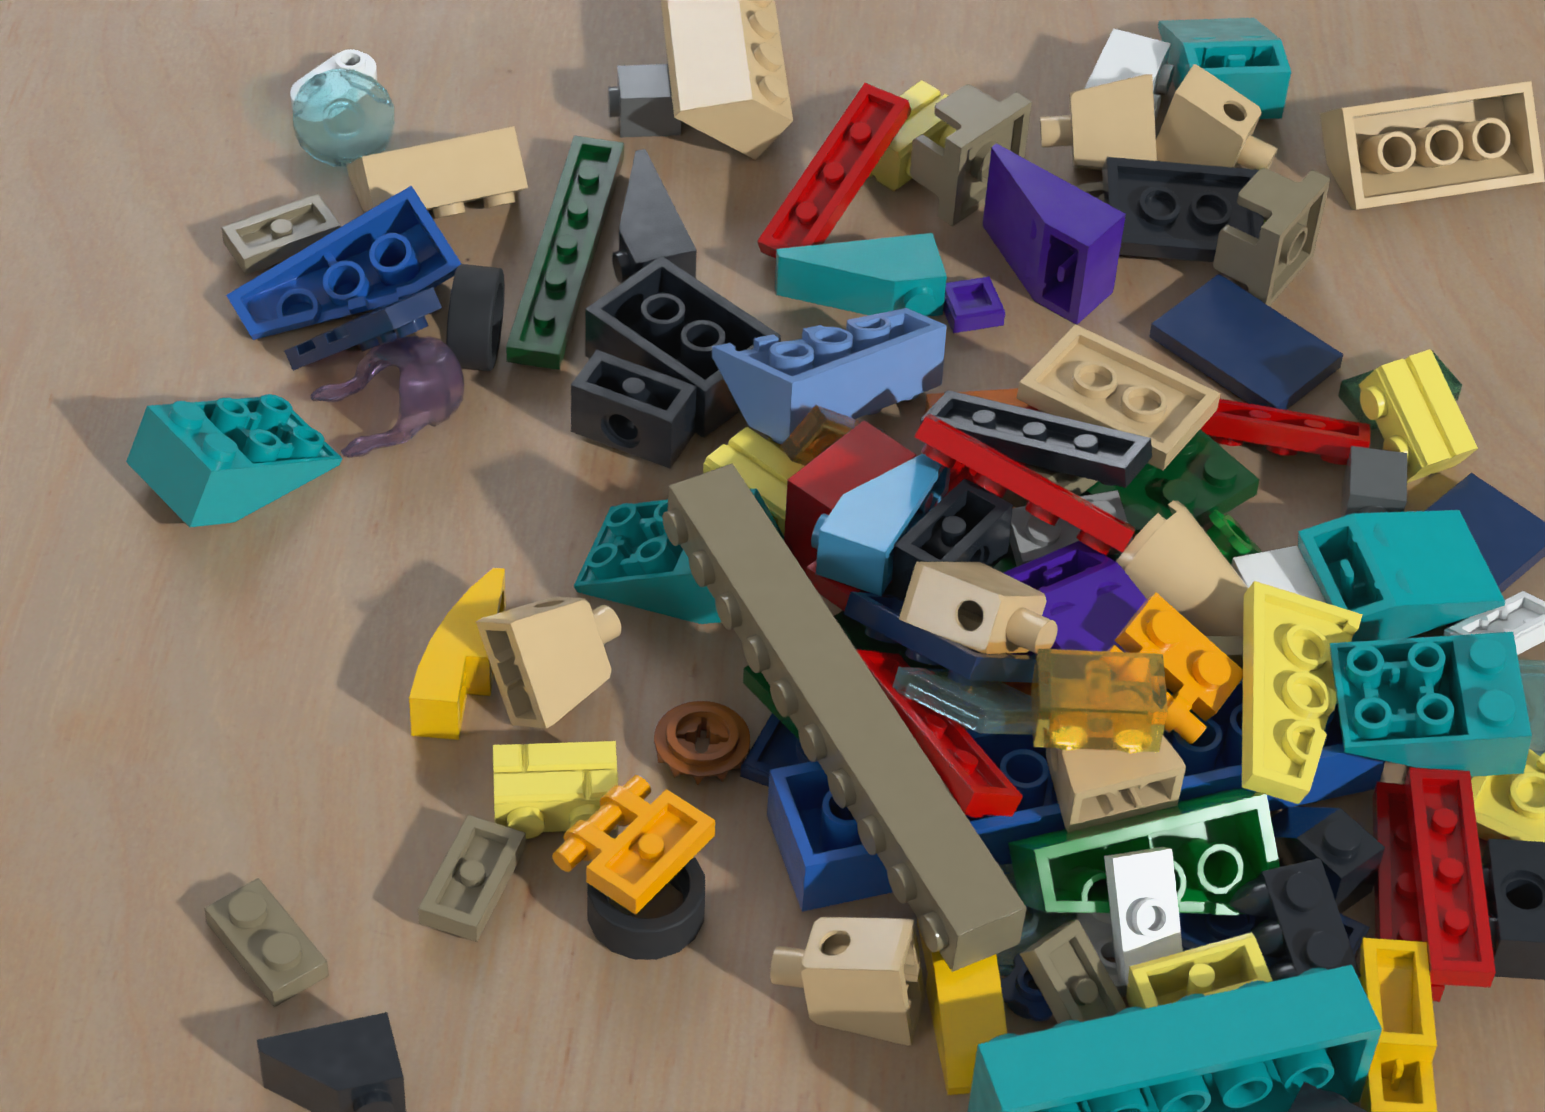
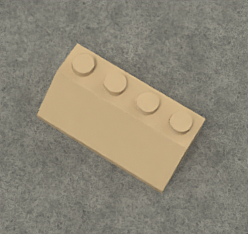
[661,0,793,160]
[1320,81,1545,210]

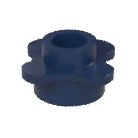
[1000,952,1053,1022]

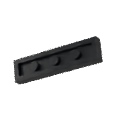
[920,390,1152,488]

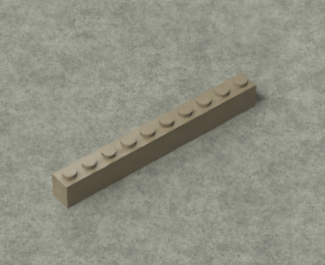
[663,463,1026,972]

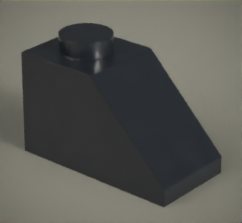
[1271,807,1385,914]
[257,1012,406,1112]

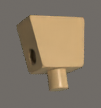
[1156,64,1278,170]
[1040,74,1157,171]
[899,562,1057,655]
[476,597,621,729]
[1046,685,1186,832]
[770,917,925,1046]

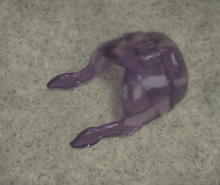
[310,335,465,458]

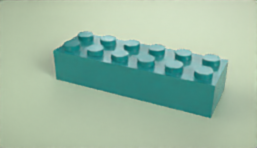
[967,965,1382,1112]

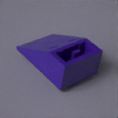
[982,143,1126,325]
[1003,541,1166,704]

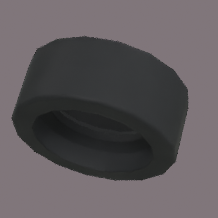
[446,264,505,371]
[587,857,705,960]

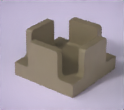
[910,84,1032,226]
[1213,168,1331,306]

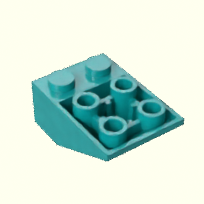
[1158,18,1291,119]
[126,394,342,528]
[574,489,784,624]
[1298,510,1505,642]
[1329,632,1532,777]

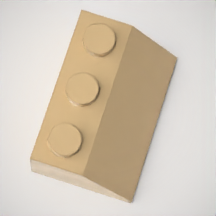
[347,126,528,219]

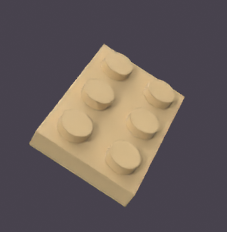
[1016,324,1221,470]

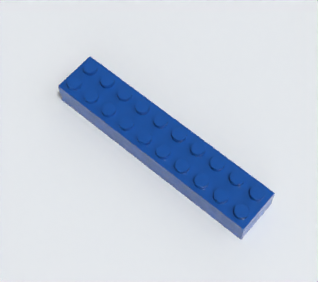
[767,678,1385,912]

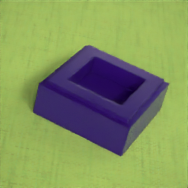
[943,276,1005,333]

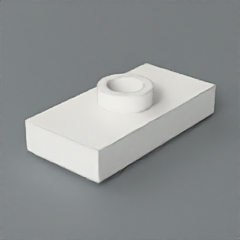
[1444,591,1545,655]
[1104,847,1183,985]

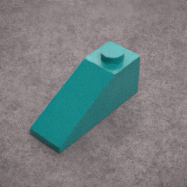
[774,233,947,317]

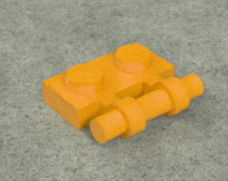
[1098,592,1243,745]
[552,775,716,915]

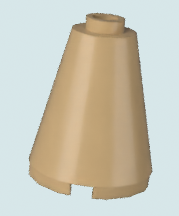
[1116,501,1248,636]

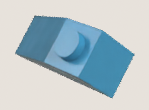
[811,454,951,596]

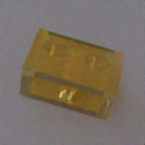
[1031,649,1168,753]

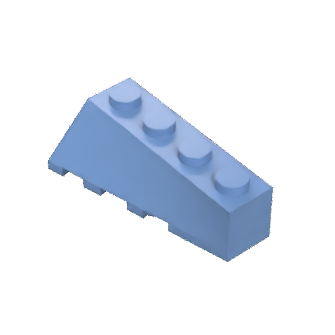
[712,308,947,445]

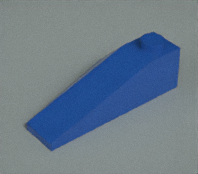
[226,185,462,340]

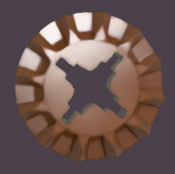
[654,701,751,784]

